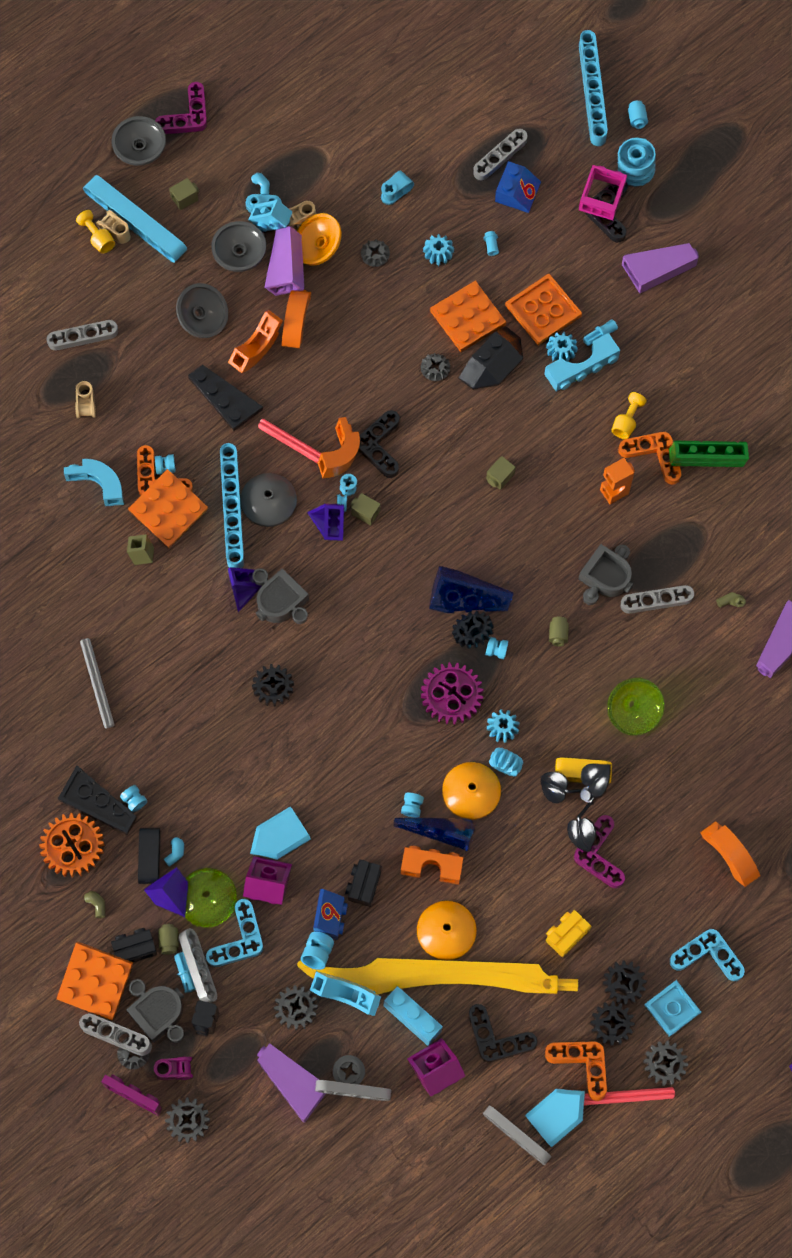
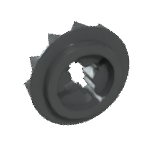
[361,239,390,267]
[421,353,450,381]
[117,1038,150,1069]
[333,1055,365,1085]

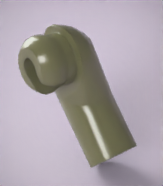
[716,592,746,608]
[84,891,105,918]

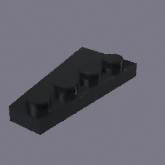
[188,365,263,431]
[58,765,137,835]

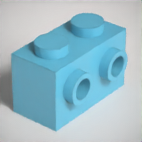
[249,200,292,232]

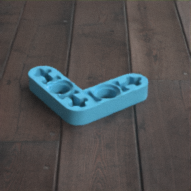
[206,899,263,967]
[670,929,745,981]

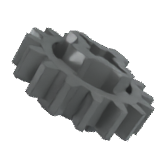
[274,985,318,1030]
[643,1041,688,1086]
[165,1097,210,1144]

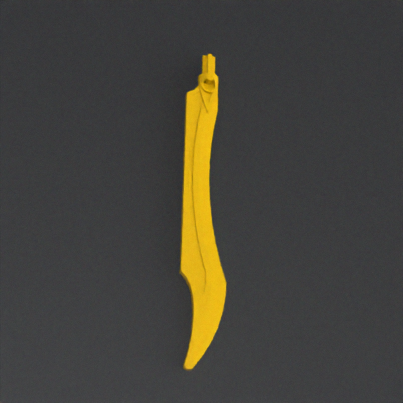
[297,958,578,995]

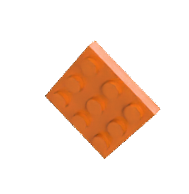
[505,273,582,346]
[430,280,506,352]
[128,469,209,548]
[57,942,133,1020]

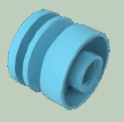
[618,138,656,186]

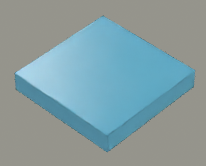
[645,980,701,1037]

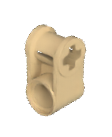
[287,201,316,231]
[96,210,131,244]
[75,381,96,418]

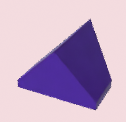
[307,504,345,541]
[228,567,262,612]
[144,867,188,917]

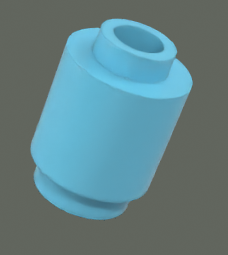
[628,100,648,129]

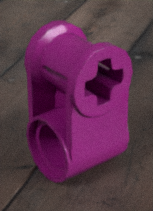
[154,1057,193,1080]

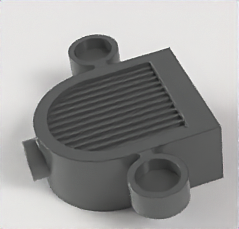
[578,544,634,605]
[253,568,309,624]
[126,979,184,1043]

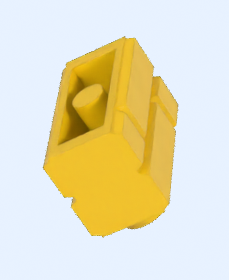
[546,910,592,957]

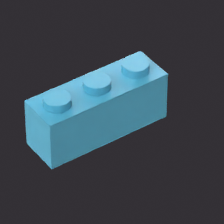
[383,986,443,1046]

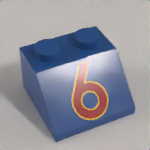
[495,161,541,213]
[313,889,348,940]

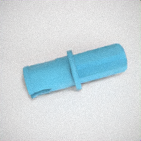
[583,319,618,346]
[174,952,196,993]

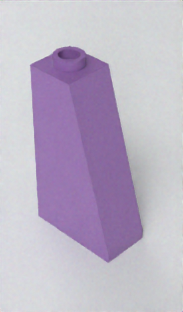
[264,226,304,296]
[622,243,699,293]
[756,600,792,678]
[257,1043,326,1123]

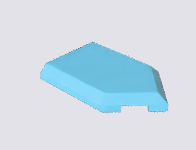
[250,807,311,860]
[525,1089,585,1147]

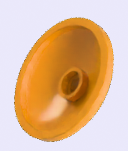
[297,213,342,266]
[442,762,501,820]
[417,901,477,961]

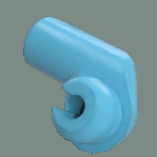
[251,173,270,195]
[164,837,184,867]

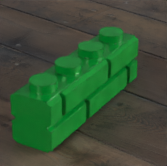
[669,441,749,467]

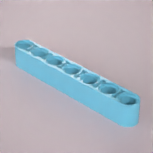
[579,30,608,146]
[83,175,187,263]
[220,443,244,568]

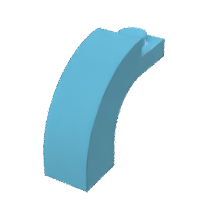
[64,459,124,506]
[310,971,381,1016]

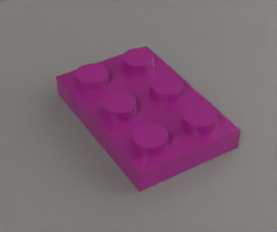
[101,1074,162,1117]

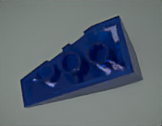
[429,566,513,613]
[394,818,476,851]

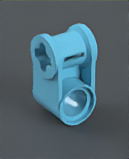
[381,170,414,205]

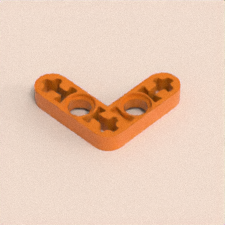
[618,432,681,485]
[137,445,193,496]
[545,1042,607,1101]

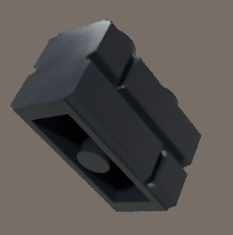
[345,859,382,907]
[111,928,157,963]
[192,1000,219,1037]

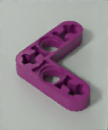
[155,82,207,134]
[574,815,625,888]

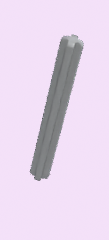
[80,638,114,728]

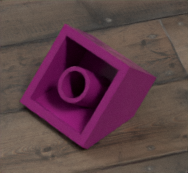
[243,856,292,905]
[407,1038,465,1097]

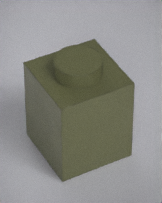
[169,178,199,210]
[486,456,516,490]
[350,493,381,526]
[127,534,154,565]

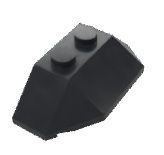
[459,327,523,390]

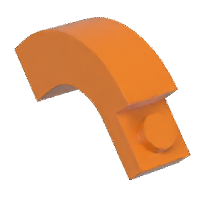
[282,289,311,348]
[228,310,283,373]
[318,417,360,478]
[700,821,760,887]

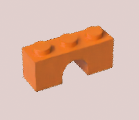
[600,458,635,504]
[401,846,464,885]

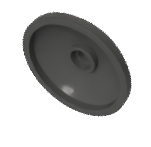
[112,116,166,166]
[211,221,266,272]
[176,283,228,338]
[240,473,297,527]

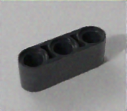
[138,828,160,884]

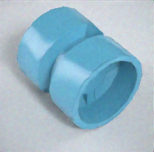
[301,932,334,970]

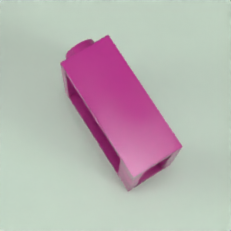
[579,165,627,220]

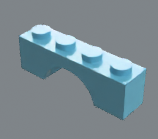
[545,333,620,391]

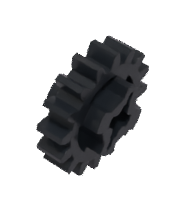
[452,610,494,649]
[252,664,294,707]
[602,960,647,1005]
[590,1001,635,1047]

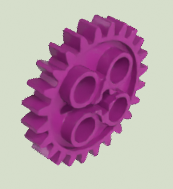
[421,662,484,725]

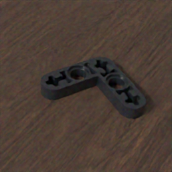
[585,182,628,243]
[358,410,400,478]
[469,1004,537,1062]

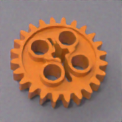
[39,813,105,877]

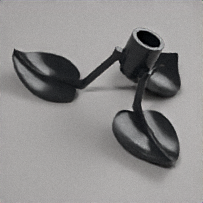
[540,763,611,852]

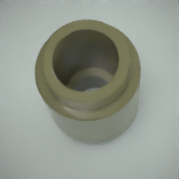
[549,617,569,646]
[158,924,179,955]

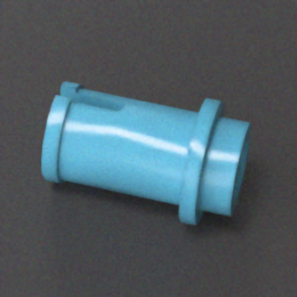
[483,231,499,256]

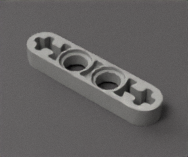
[473,129,528,180]
[47,320,118,350]
[620,585,694,613]
[179,928,217,1003]
[79,1013,152,1056]
[315,1080,391,1101]
[483,1105,551,1165]

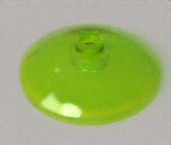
[607,677,664,735]
[185,868,237,927]

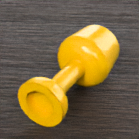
[76,210,115,254]
[612,392,647,439]

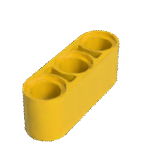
[555,758,612,784]

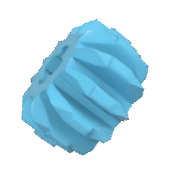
[423,234,454,266]
[546,332,578,362]
[487,709,520,743]
[489,748,523,776]

